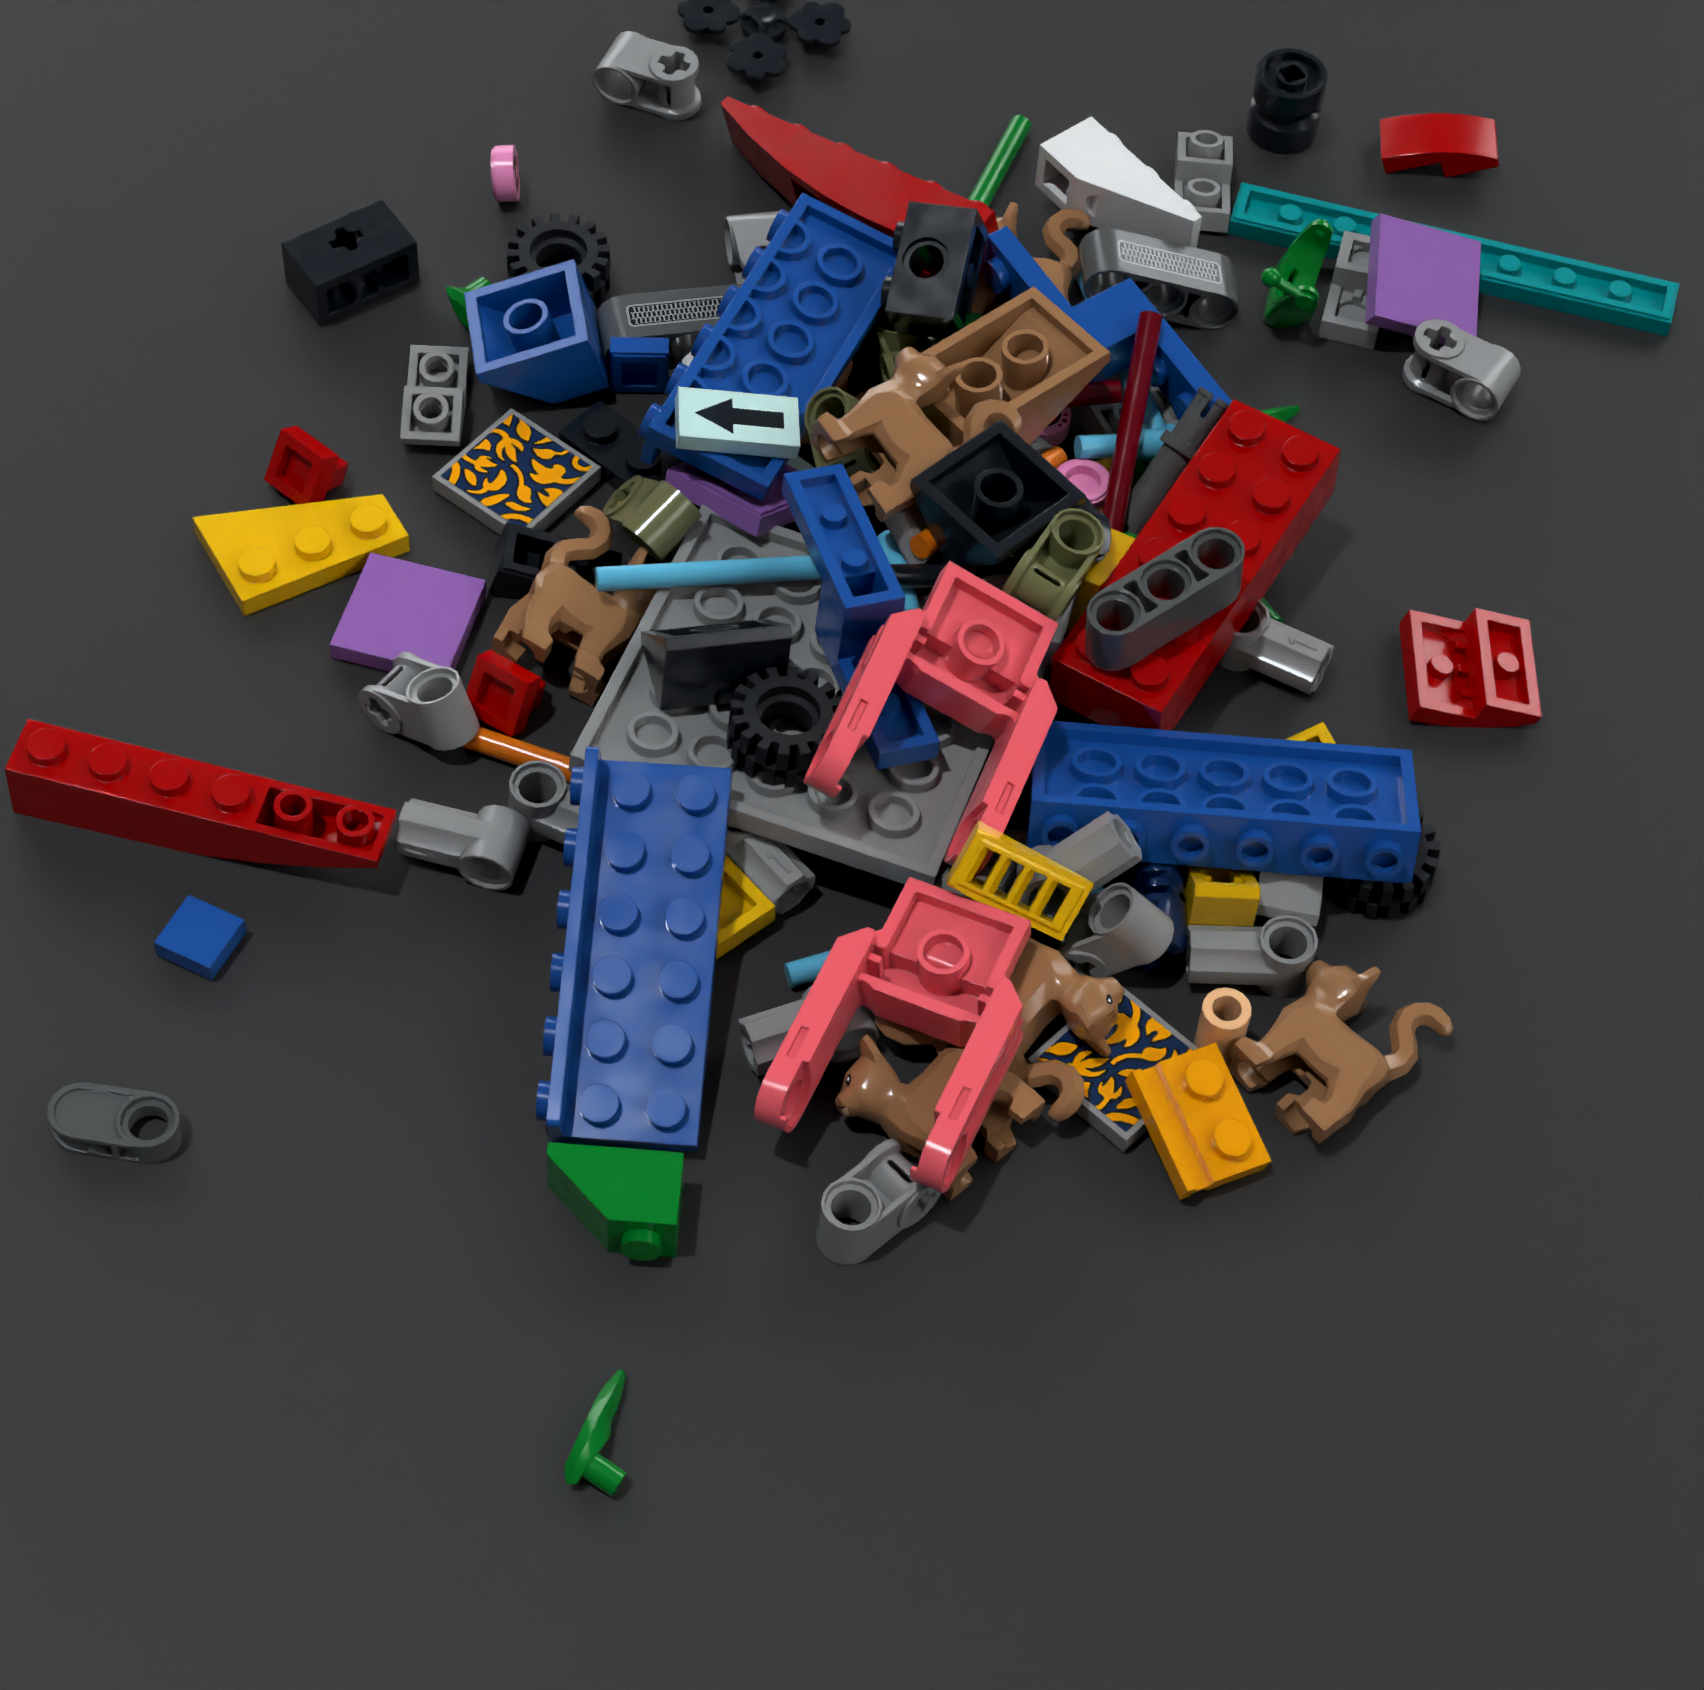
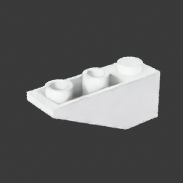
[1035,116,1202,248]

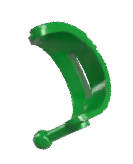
[1261,219,1333,328]

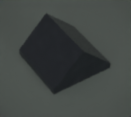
[910,419,1086,565]
[641,619,792,711]

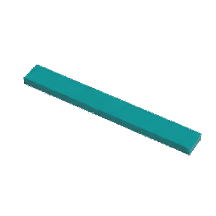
[1227,182,1680,337]

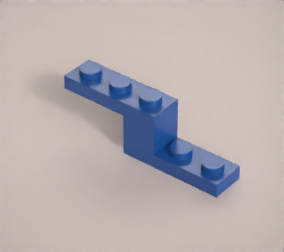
[982,226,1232,421]
[782,463,940,770]

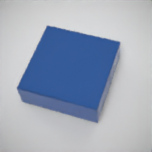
[610,337,669,393]
[154,895,247,980]

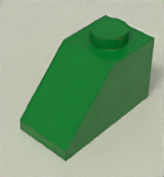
[546,1142,684,1261]

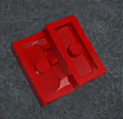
[1399,608,1542,728]

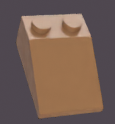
[894,286,1110,446]

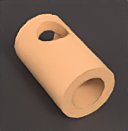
[1194,987,1252,1069]

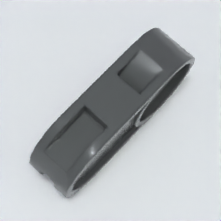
[47,1082,183,1164]

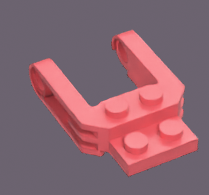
[803,561,1059,877]
[754,877,1031,1193]

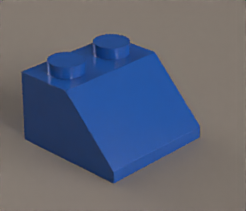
[464,259,609,404]

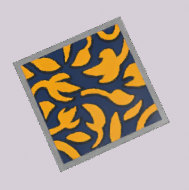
[432,408,601,535]
[1027,986,1198,1152]

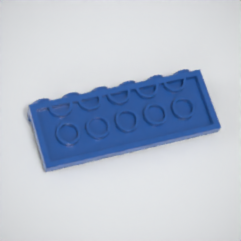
[638,192,897,501]
[1027,721,1421,883]
[536,747,733,1153]

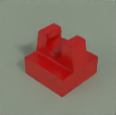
[264,425,349,504]
[466,649,547,737]

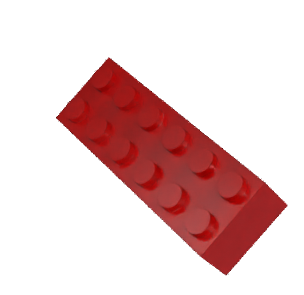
[1050,399,1341,731]

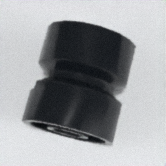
[1247,48,1328,155]

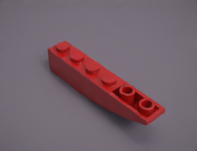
[720,96,999,278]
[5,719,397,868]

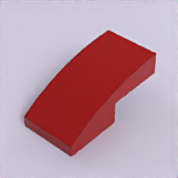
[1380,113,1499,178]

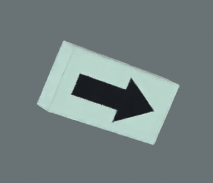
[675,386,800,459]

